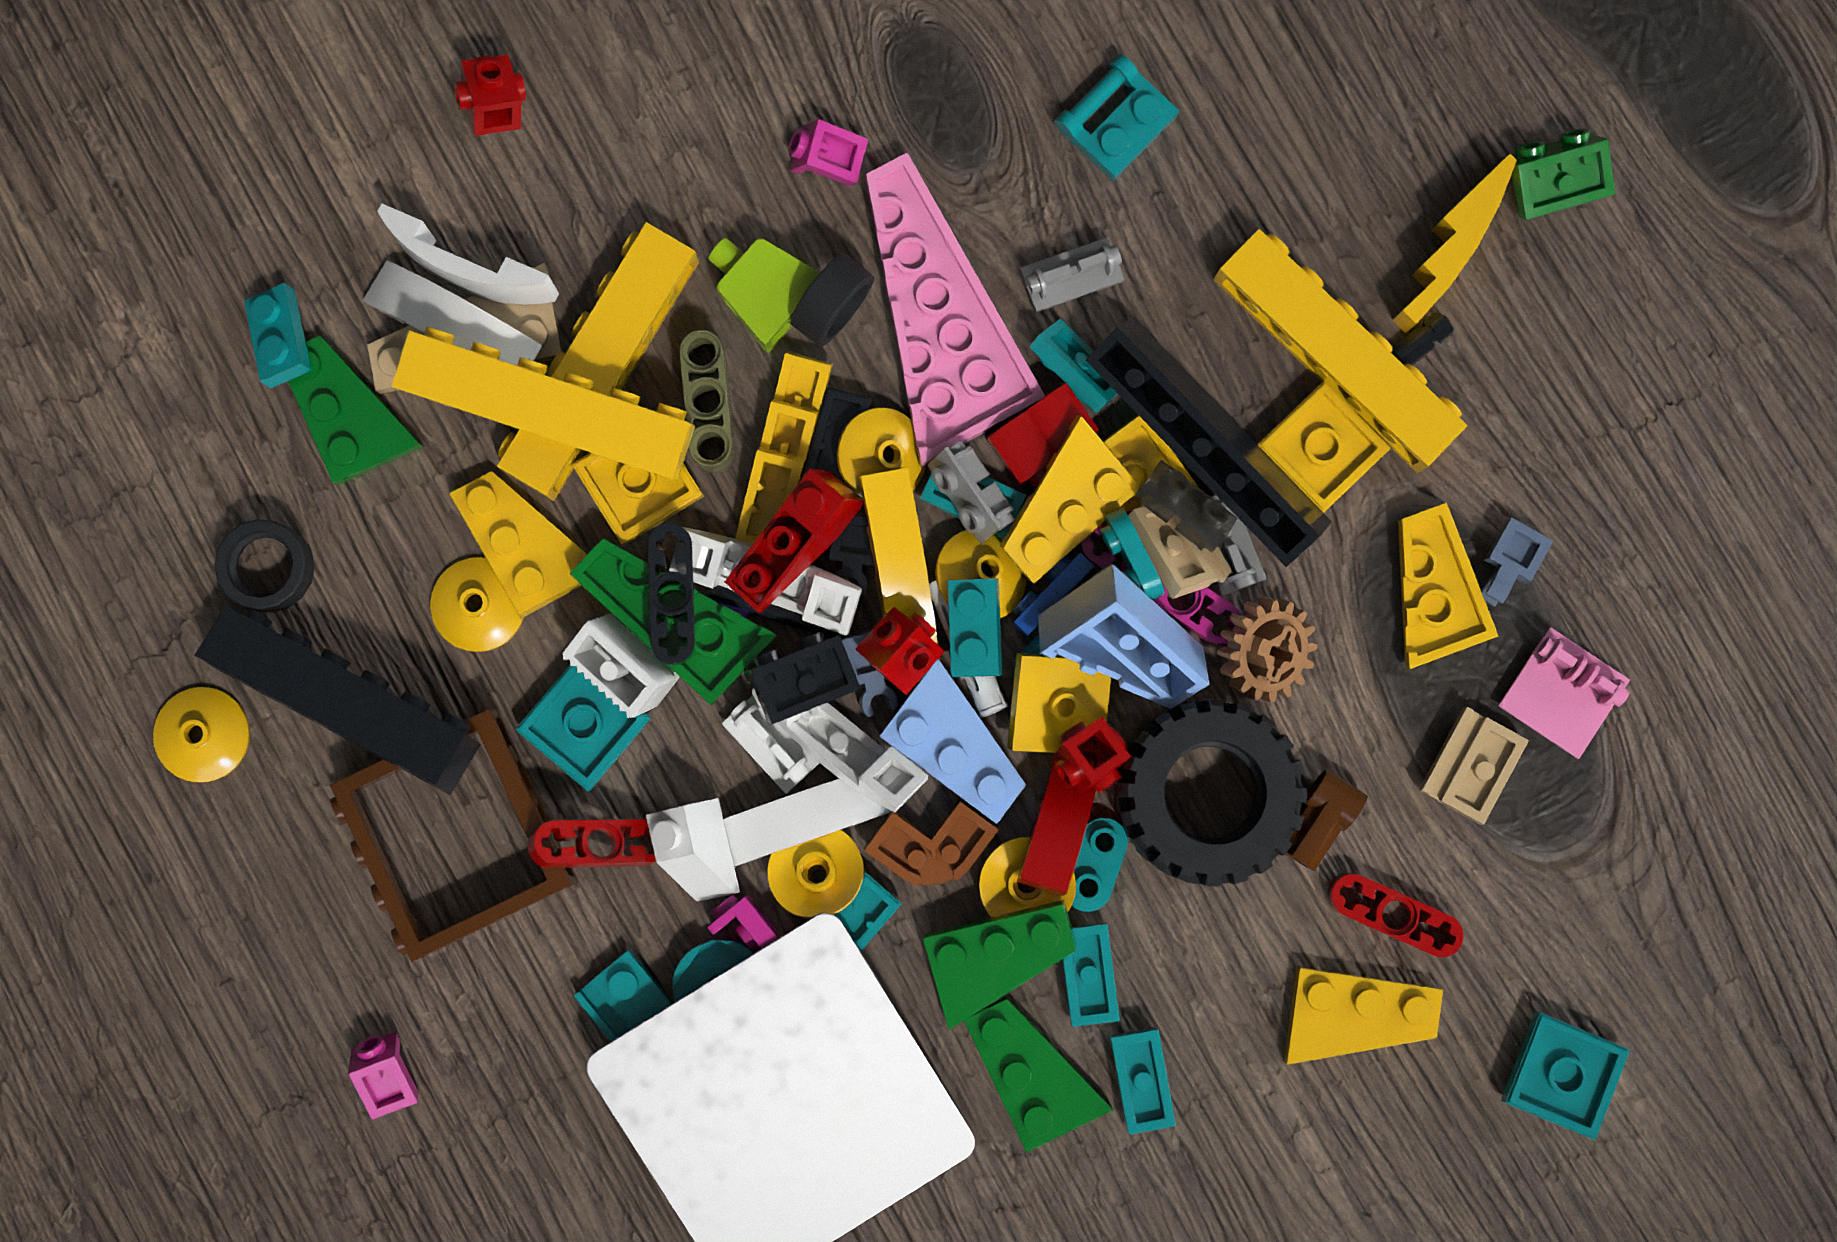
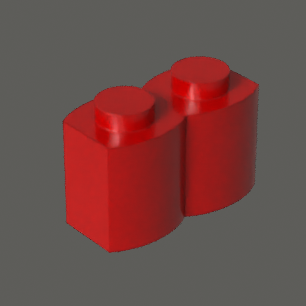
[987,383,1099,488]

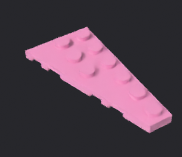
[866,153,1046,467]

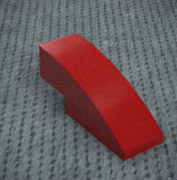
[1017,755,1096,896]

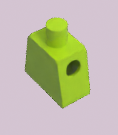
[708,238,820,354]

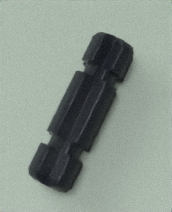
[1391,312,1454,366]

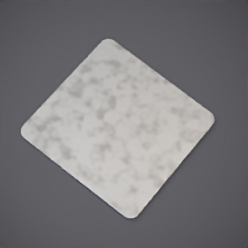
[587,913,975,1242]

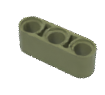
[680,330,736,474]

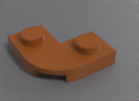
[864,799,999,886]

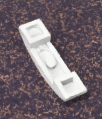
[377,204,559,305]
[363,261,542,366]
[669,527,862,636]
[752,688,928,812]
[723,779,891,867]

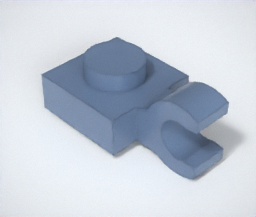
[1481,517,1553,607]

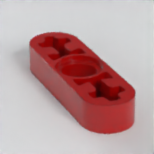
[528,819,656,868]
[1327,873,1464,958]

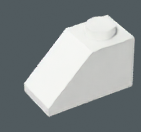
[646,798,740,902]

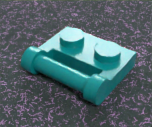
[1054,54,1180,182]

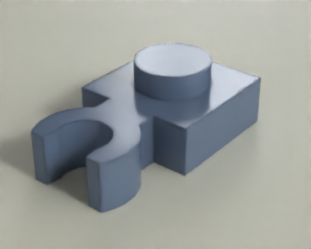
[841,630,898,717]

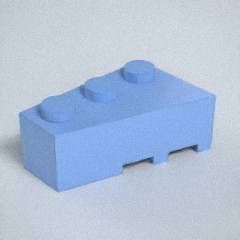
[1038,564,1210,709]
[880,659,1026,824]

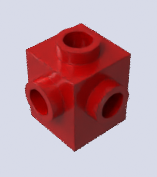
[454,54,526,136]
[855,606,945,695]
[1053,717,1131,795]

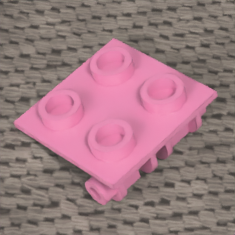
[1498,627,1630,759]

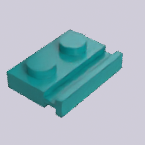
[574,949,674,1041]

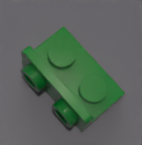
[1502,129,1615,220]

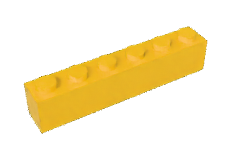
[497,222,699,501]
[1213,229,1468,473]
[391,326,695,480]

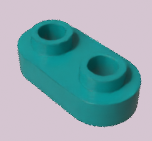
[1100,508,1165,600]
[1072,818,1128,912]

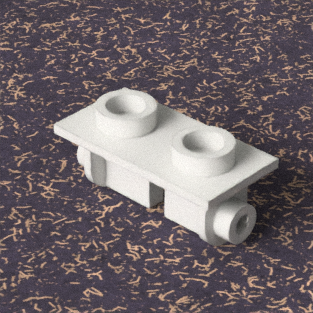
[722,695,819,794]

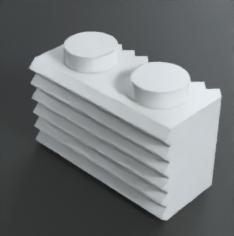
[563,613,679,718]

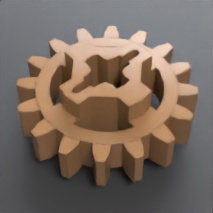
[1217,596,1317,703]

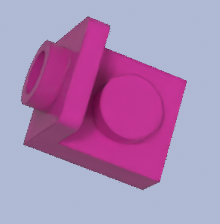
[788,119,868,186]
[707,894,782,951]
[348,1032,419,1120]

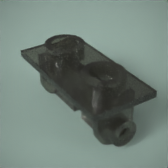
[1135,460,1237,553]

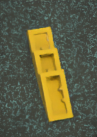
[1392,154,1517,334]
[735,351,833,544]
[859,467,940,659]

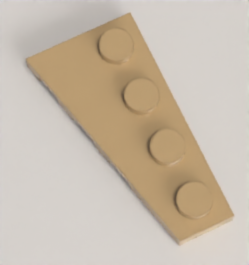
[367,263,564,394]

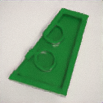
[288,336,424,486]
[923,900,1077,1030]
[964,997,1113,1153]

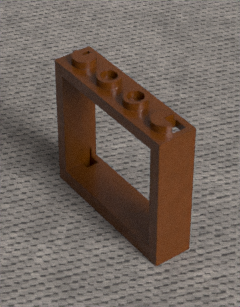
[330,709,578,962]

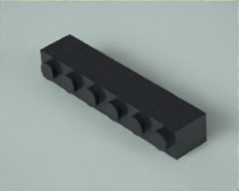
[1086,317,1332,567]
[194,605,481,796]

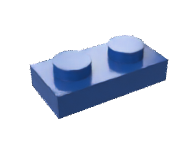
[1012,553,1094,638]

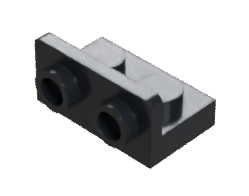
[744,631,861,725]

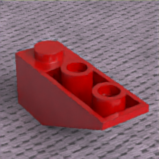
[724,468,864,613]

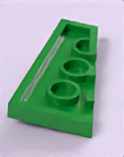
[570,539,777,706]

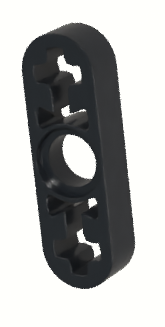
[648,523,695,665]

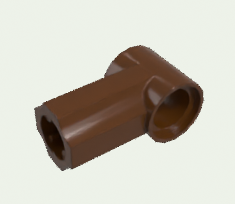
[1285,768,1368,871]

